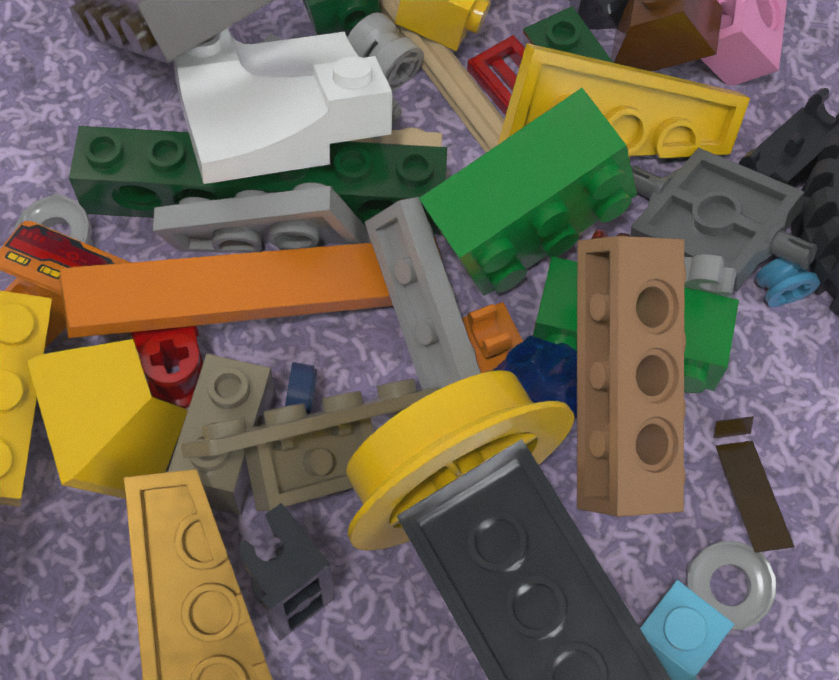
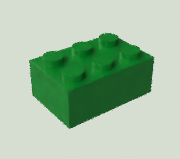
[419,88,637,296]

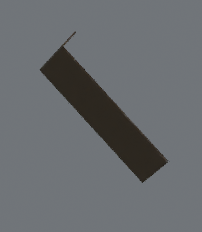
[713,416,795,553]

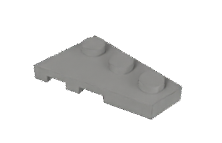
[153,183,371,253]

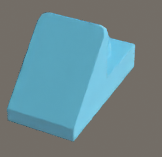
[640,580,735,680]

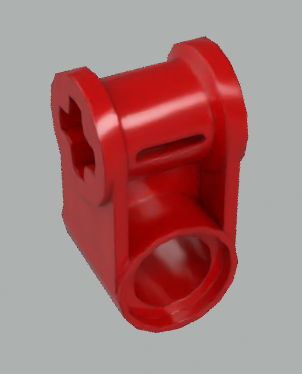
[131,326,203,409]

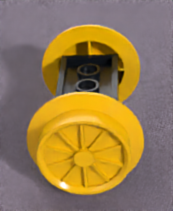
[346,371,671,680]

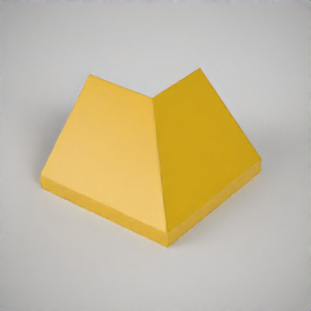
[27,339,188,499]

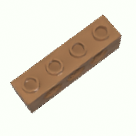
[577,236,686,517]

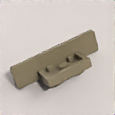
[181,378,441,511]

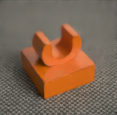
[462,302,530,373]

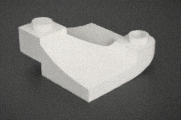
[173,28,392,184]

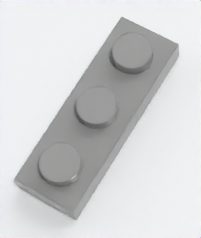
[365,197,481,389]

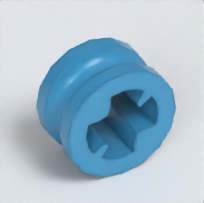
[755,257,821,308]

